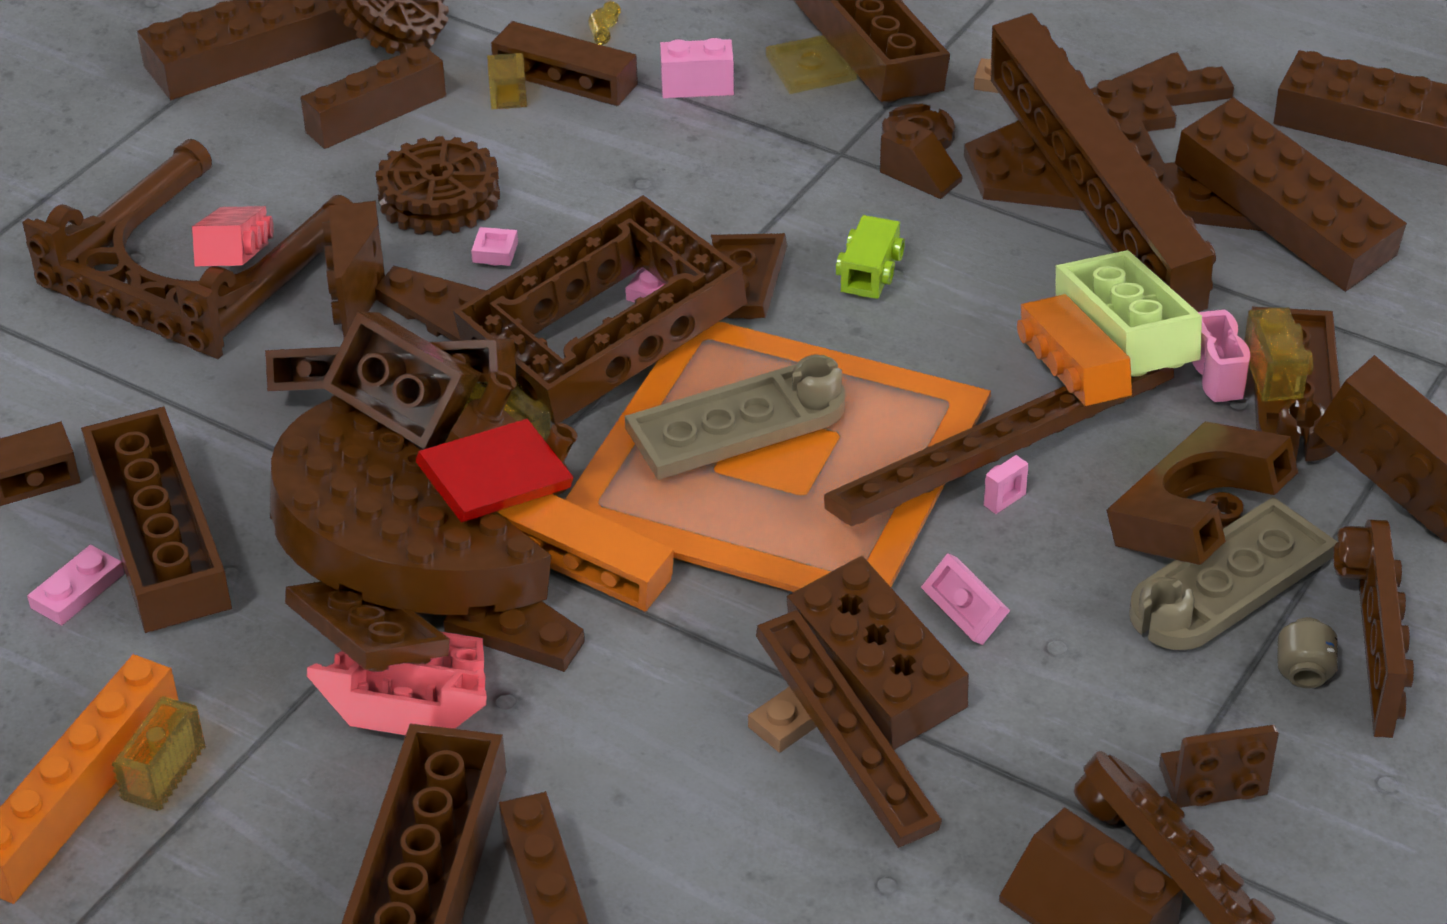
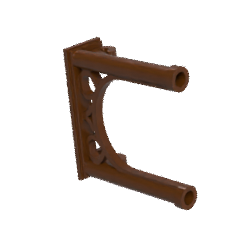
[22,139,353,359]

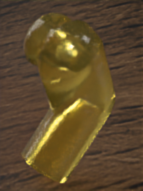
[588,1,621,45]

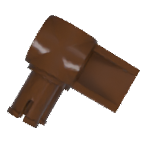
[445,371,578,496]

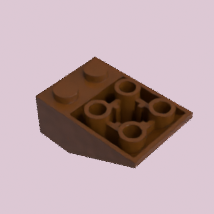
[322,201,385,338]

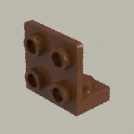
[1159,725,1279,808]

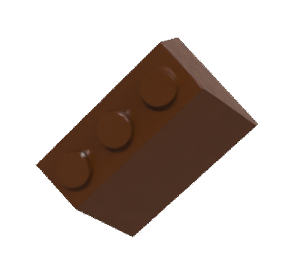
[999,807,1183,924]

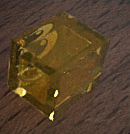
[487,53,527,110]

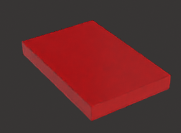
[415,418,574,523]

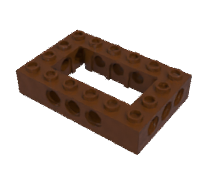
[453,195,747,425]

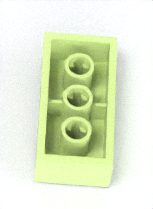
[1056,250,1202,377]

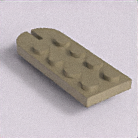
[625,355,845,480]
[1129,497,1337,650]

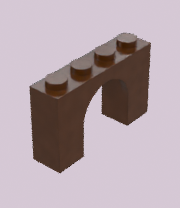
[1106,421,1298,565]

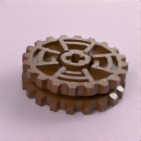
[332,0,449,55]
[376,136,500,235]

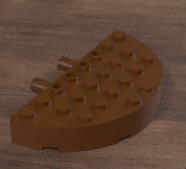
[270,395,551,615]

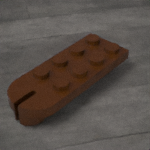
[1250,306,1340,461]
[1333,519,1414,738]
[1073,751,1275,924]

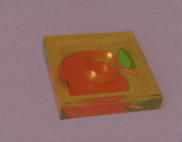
[766,35,857,94]

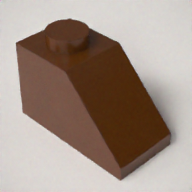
[880,119,962,199]

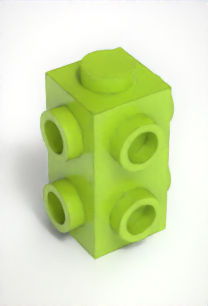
[836,215,905,299]

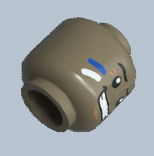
[1277,617,1338,688]

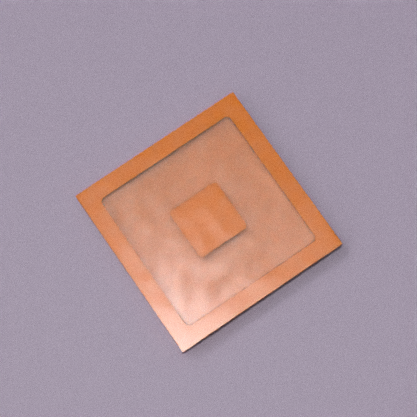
[565,321,991,592]

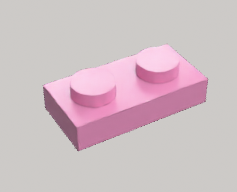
[27,544,124,626]
[921,553,1010,645]

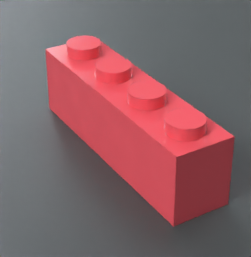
[192,206,274,267]

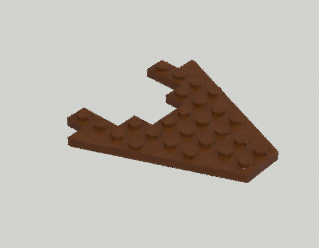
[964,52,1265,232]

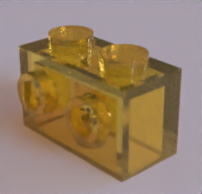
[1244,307,1313,401]

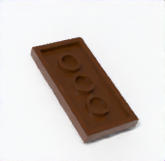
[285,582,450,672]

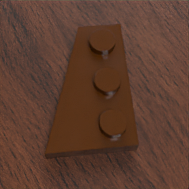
[711,233,788,319]
[375,266,486,341]
[443,601,585,672]

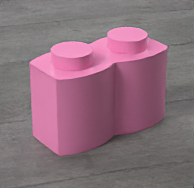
[1192,309,1250,402]

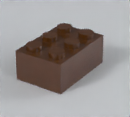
[320,312,481,449]

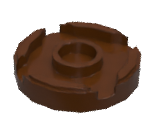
[882,103,955,150]

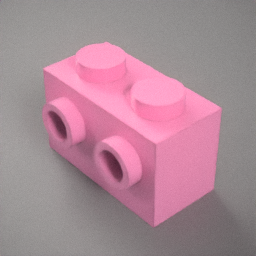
[660,38,734,98]

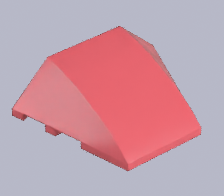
[307,632,487,735]

